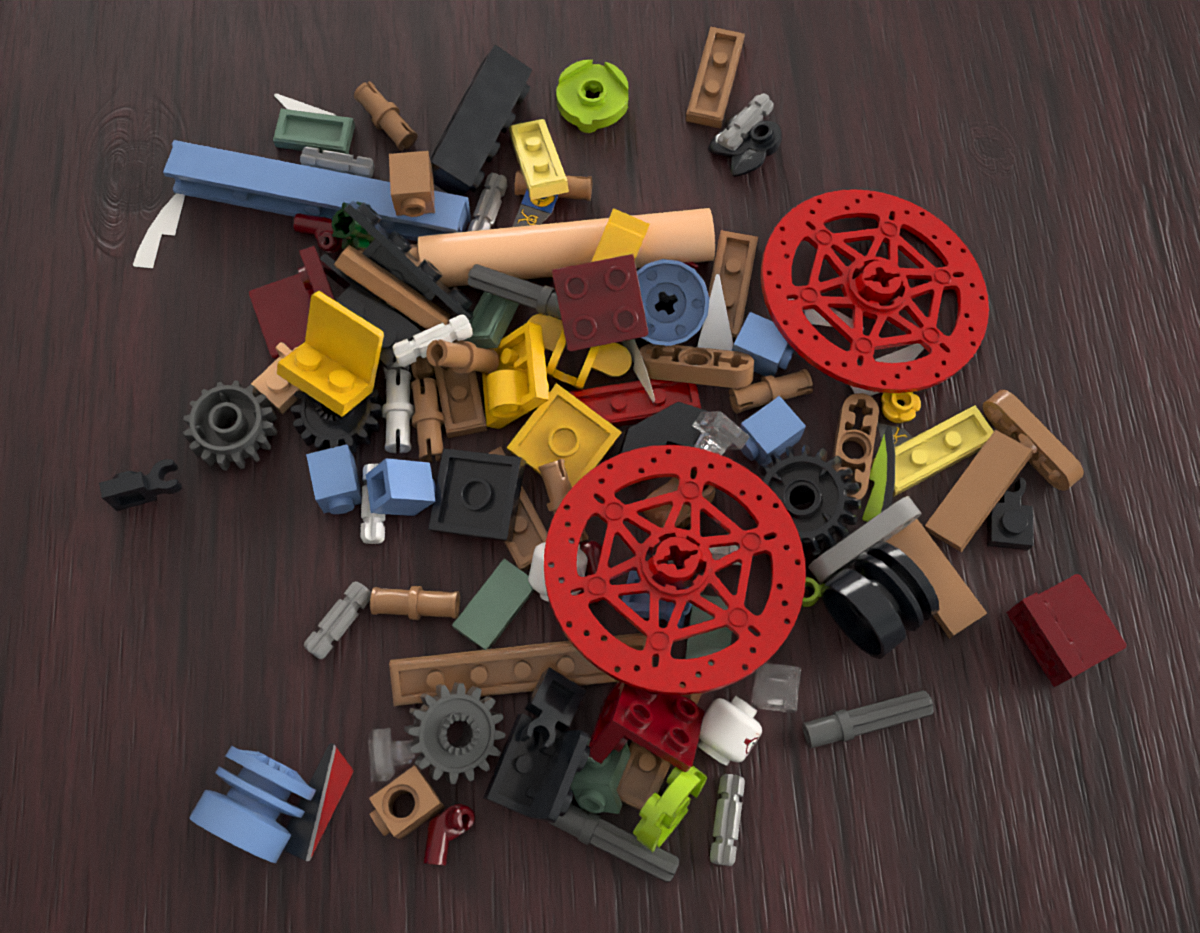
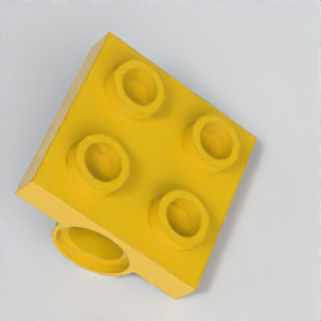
[482,322,549,429]

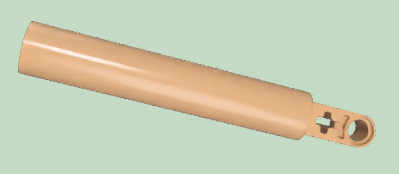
[358,208,715,287]

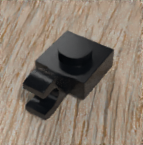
[99,459,182,511]

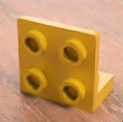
[276,291,384,417]

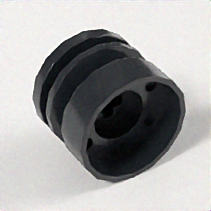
[821,542,940,659]

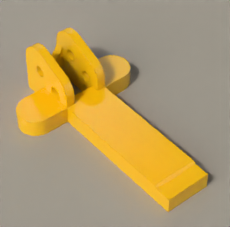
[528,208,650,390]

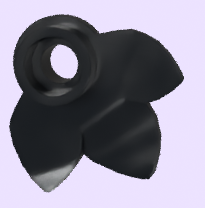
[708,115,782,177]

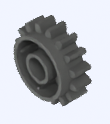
[183,380,277,471]
[404,682,505,784]

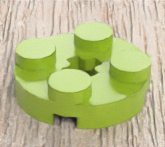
[556,60,628,133]
[633,766,707,852]

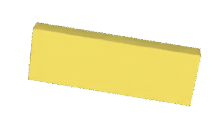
[509,119,569,200]
[871,405,994,497]

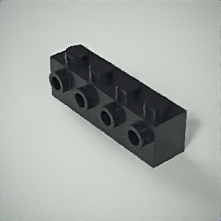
[430,44,532,196]

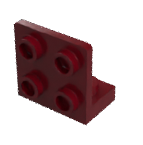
[249,246,336,359]
[552,254,648,351]
[1006,574,1127,687]
[589,668,704,772]

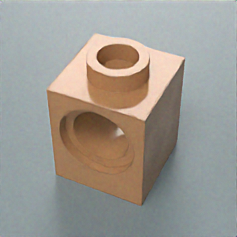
[389,151,435,217]
[369,765,445,840]

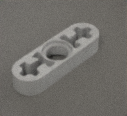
[808,496,922,585]

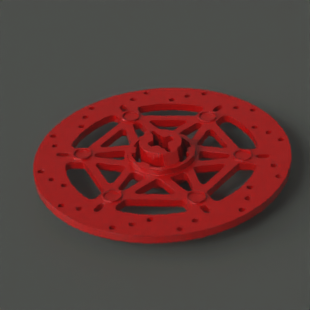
[761,189,989,393]
[544,445,806,695]

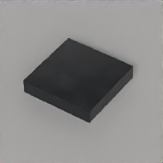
[428,448,526,542]

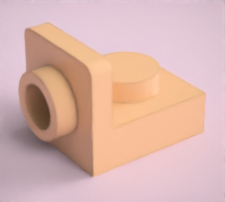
[251,342,303,414]

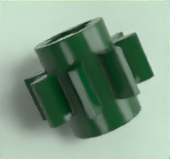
[332,201,380,250]

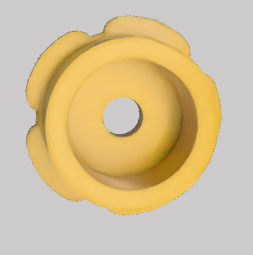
[881,392,921,423]

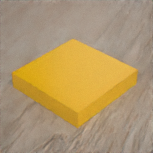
[507,383,622,487]

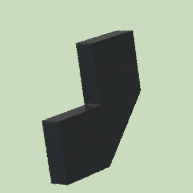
[618,402,716,480]

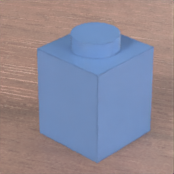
[732,312,795,376]
[737,396,806,465]
[306,444,362,514]
[366,458,436,516]

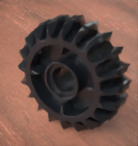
[747,444,861,557]

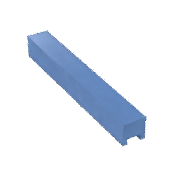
[163,140,471,241]

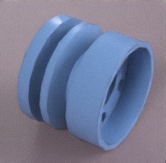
[637,259,710,346]
[189,746,316,863]

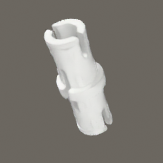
[382,369,414,453]

